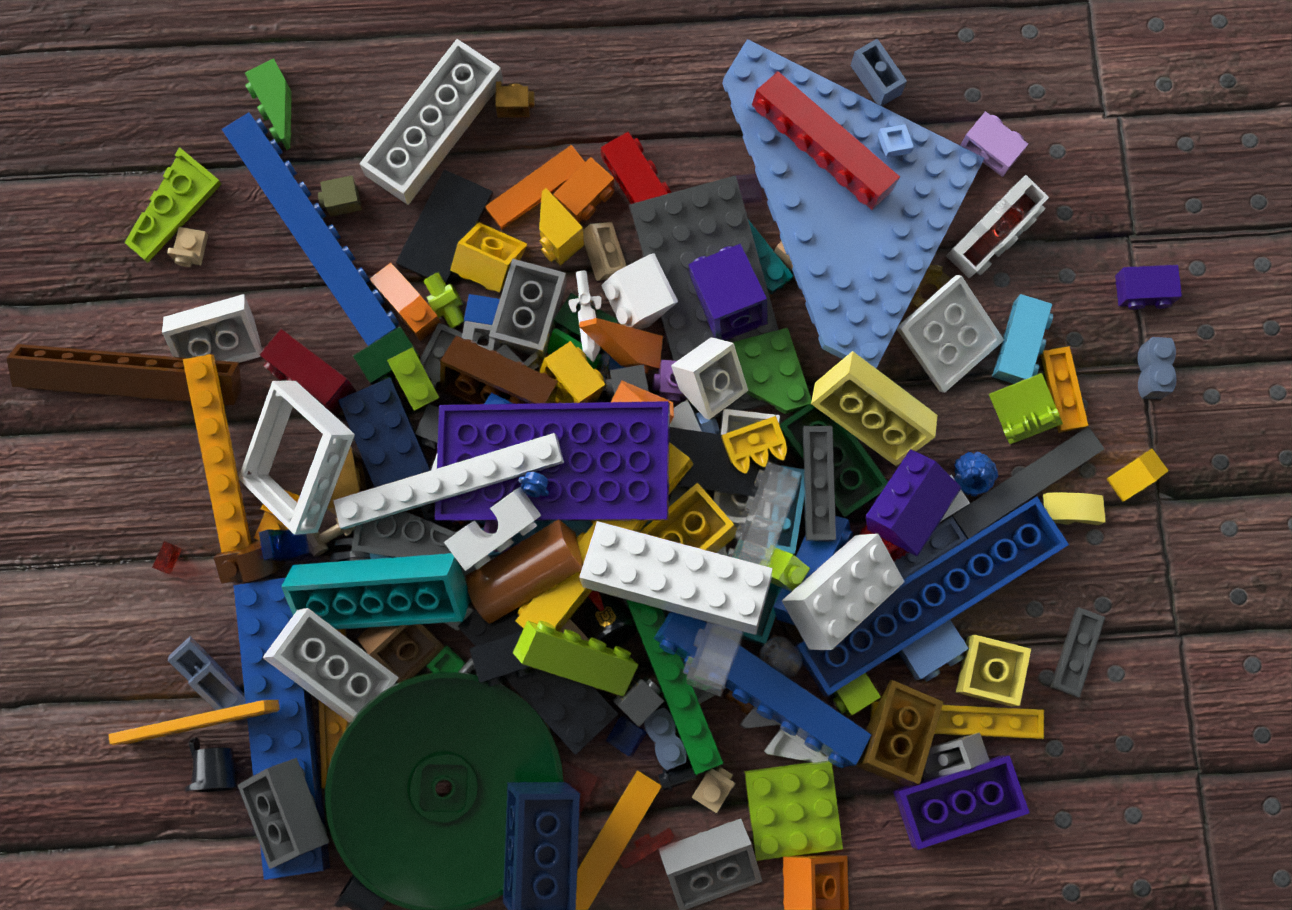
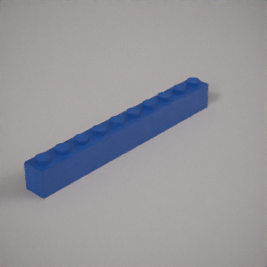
[222,112,400,346]

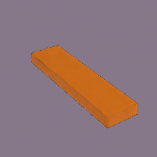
[485,145,585,230]

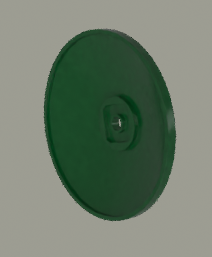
[325,672,564,910]

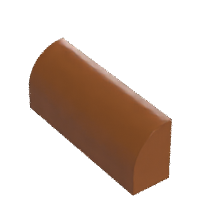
[466,519,583,624]

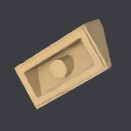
[583,222,627,281]

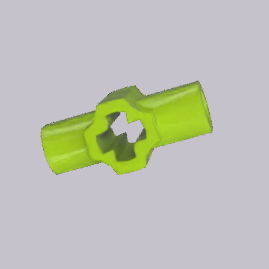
[423,272,464,329]

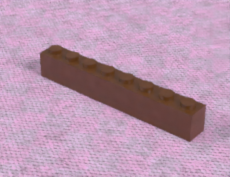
[7,344,242,406]

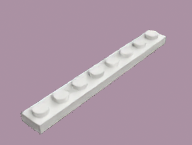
[333,433,564,529]

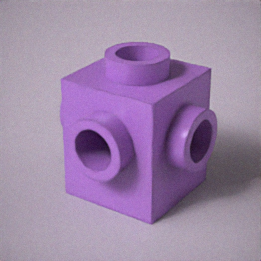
[652,360,686,405]

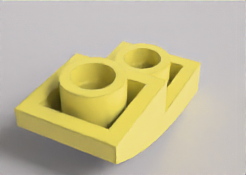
[1043,493,1105,525]

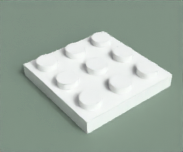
[897,275,1004,393]

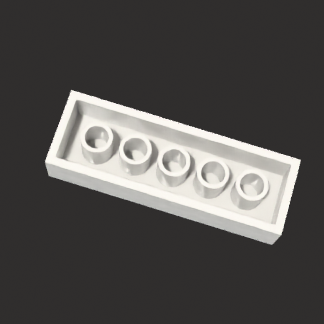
[360,39,503,205]
[579,521,773,635]

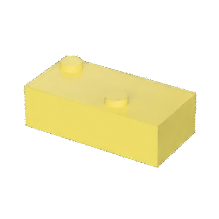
[811,351,938,466]

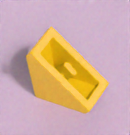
[1106,448,1169,502]

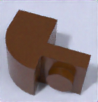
[213,537,286,584]

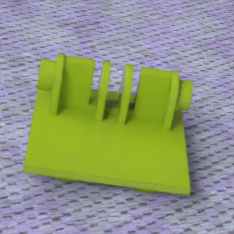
[989,373,1063,444]

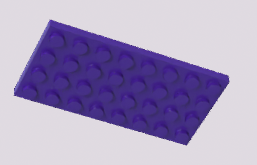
[435,401,670,521]

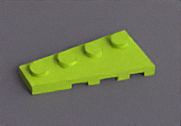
[125,147,222,263]

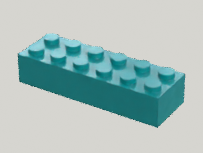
[281,553,471,629]

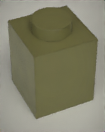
[318,175,362,217]

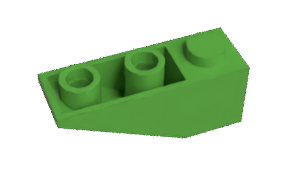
[245,58,291,150]

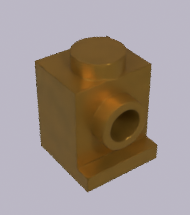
[496,81,535,118]

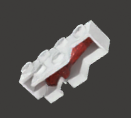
[946,175,1049,278]

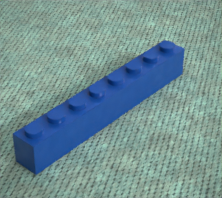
[654,611,872,768]

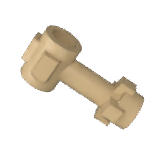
[302,518,355,557]

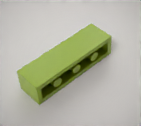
[513,621,638,697]

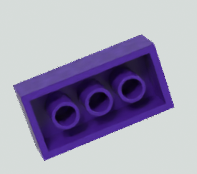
[893,755,1030,850]

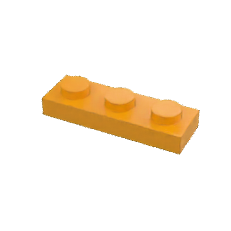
[1040,346,1088,433]

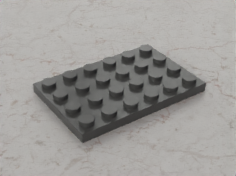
[629,175,779,361]

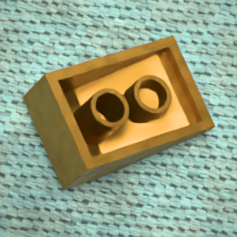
[854,680,943,786]

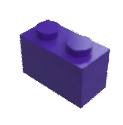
[1115,265,1182,310]

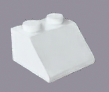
[601,253,678,330]
[671,337,748,420]

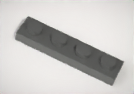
[803,426,836,541]

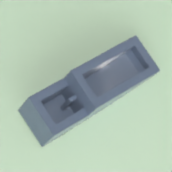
[168,636,246,724]

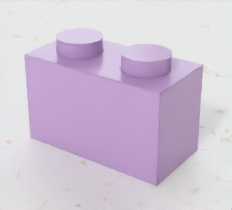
[961,111,1028,177]

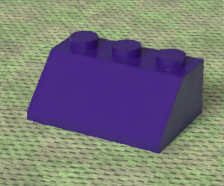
[866,449,961,556]

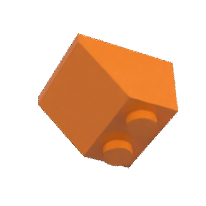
[783,855,849,910]

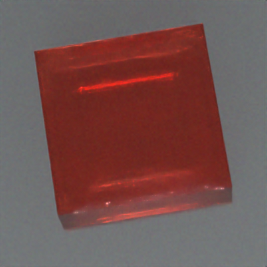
[152,541,182,574]

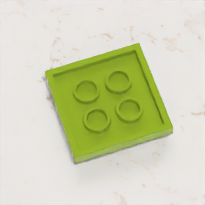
[744,761,843,861]

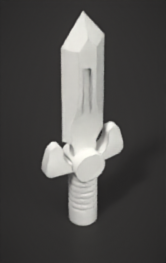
[569,271,601,362]

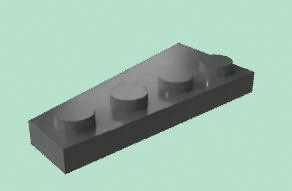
[351,511,462,568]

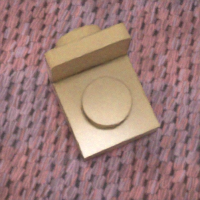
[167,227,208,267]
[692,766,736,813]

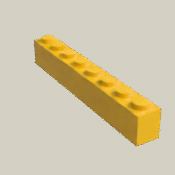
[515,442,694,631]

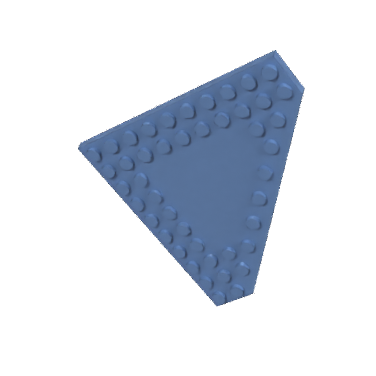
[722,39,984,368]

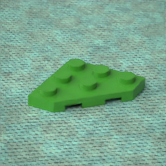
[732,328,812,414]

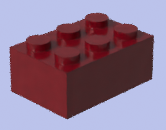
[259,329,357,417]

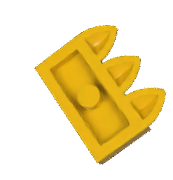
[721,416,787,474]

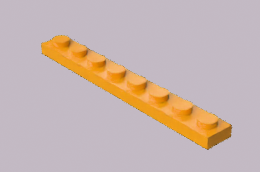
[183,354,251,553]

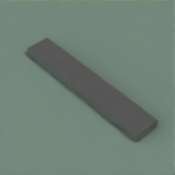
[952,426,1104,539]

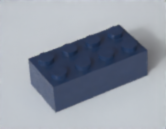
[338,378,431,488]

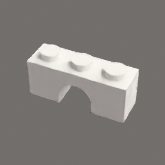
[444,487,541,571]

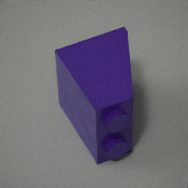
[688,244,768,341]

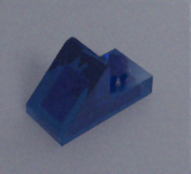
[259,529,309,561]

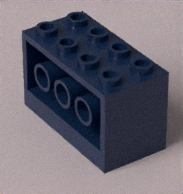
[503,782,580,910]

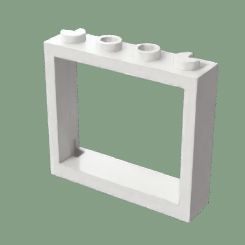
[239,381,355,535]

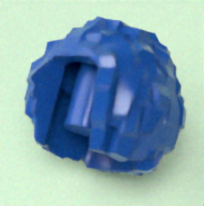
[954,452,998,496]

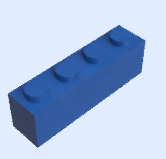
[773,516,853,626]

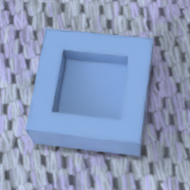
[878,124,914,158]
[695,412,720,434]

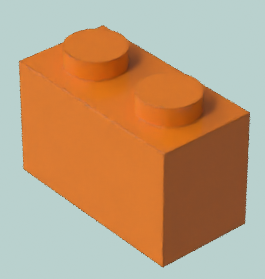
[553,157,615,223]

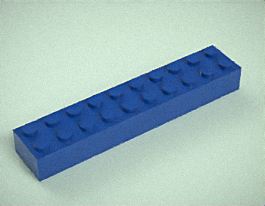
[794,497,1069,697]
[234,578,330,880]

